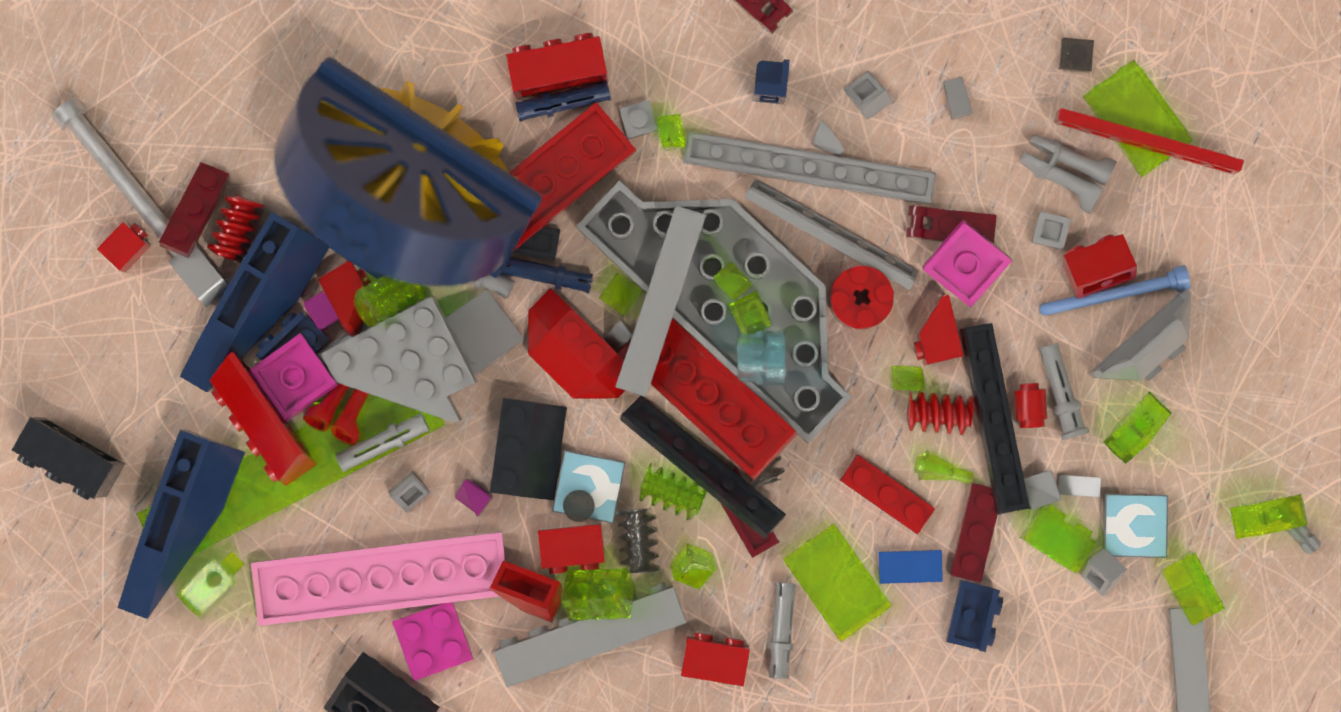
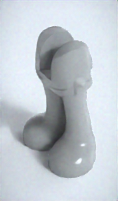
[1020,134,1117,214]

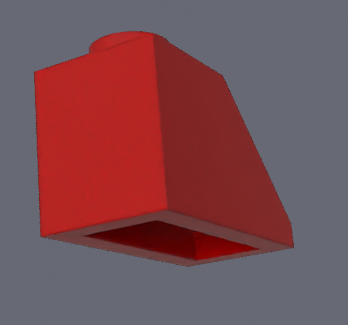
[318,261,373,337]
[913,295,963,366]
[490,560,565,623]

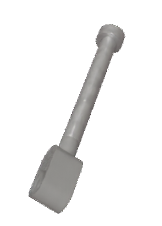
[52,97,229,307]

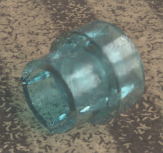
[737,331,785,386]

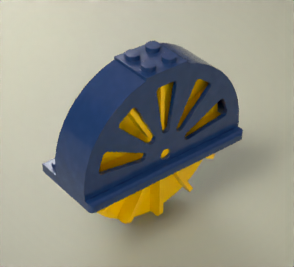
[274,57,542,286]

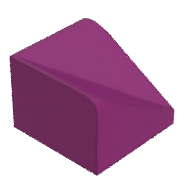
[304,292,340,331]
[455,479,493,517]

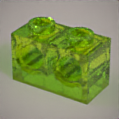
[561,568,636,621]

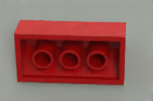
[209,352,317,486]

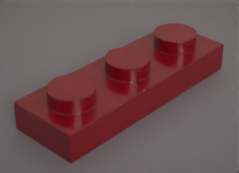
[159,162,230,258]
[949,483,998,582]

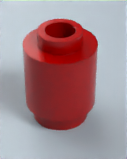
[1014,383,1048,428]

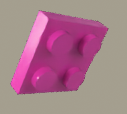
[922,219,1012,308]
[249,333,338,422]
[392,602,474,681]

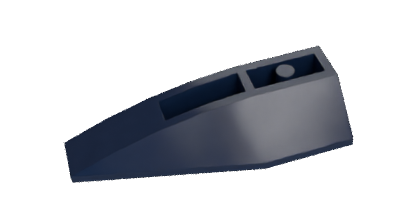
[180,212,330,393]
[117,429,246,619]

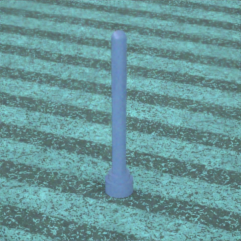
[1039,265,1191,316]

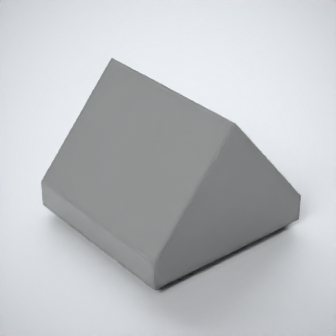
[389,471,430,512]

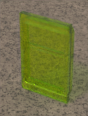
[1083,60,1193,178]
[783,523,892,642]

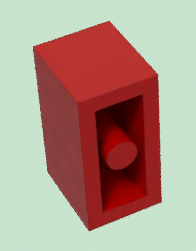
[1063,234,1137,299]
[538,524,605,574]
[681,632,750,687]

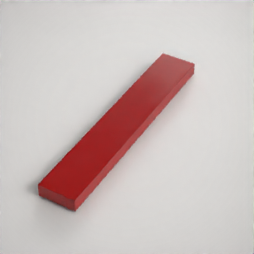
[1054,108,1244,175]

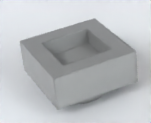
[619,100,658,140]
[1031,211,1071,250]

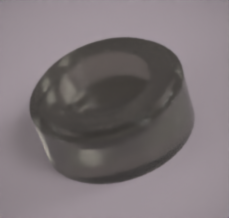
[563,490,595,522]

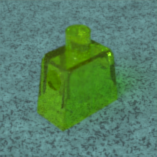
[176,551,245,620]

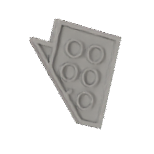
[321,296,477,423]

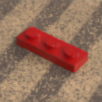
[840,455,935,535]

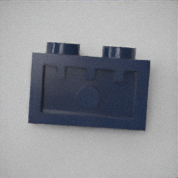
[256,312,331,360]

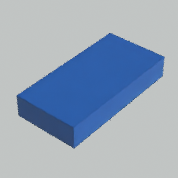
[878,550,943,584]

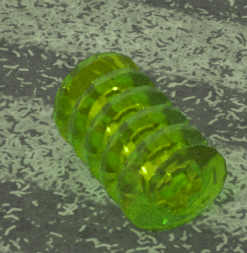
[354,276,426,327]
[639,463,707,521]

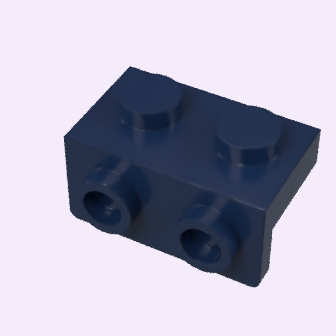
[946,580,1003,652]

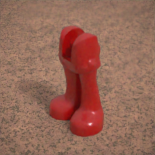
[303,383,370,446]

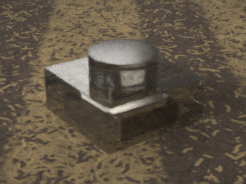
[1058,38,1094,73]

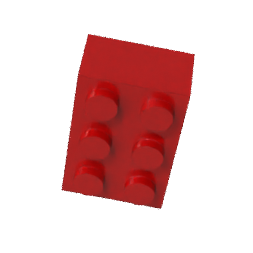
[506,33,609,99]

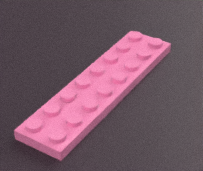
[251,532,506,626]

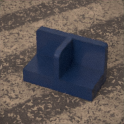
[753,59,790,105]

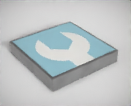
[552,450,626,524]
[1103,493,1168,558]

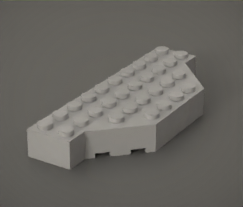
[576,180,852,444]

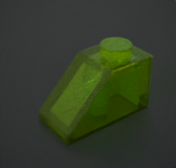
[1103,391,1172,464]
[1230,494,1308,539]

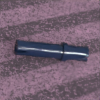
[515,80,611,122]
[500,257,593,293]

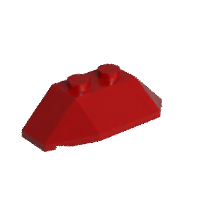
[528,288,626,399]

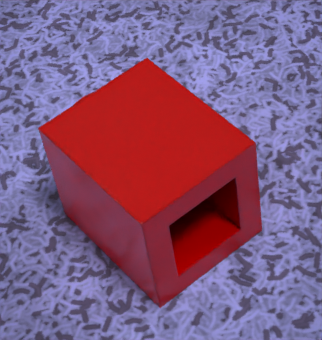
[97,222,151,273]

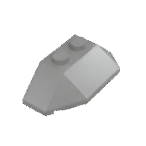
[1088,289,1191,381]

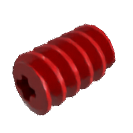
[207,195,265,264]
[907,391,974,435]

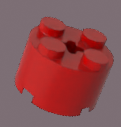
[829,265,894,330]

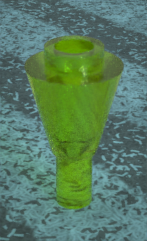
[914,450,974,484]

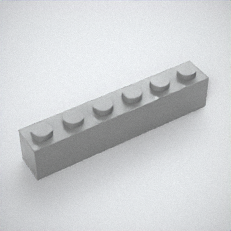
[494,582,686,687]

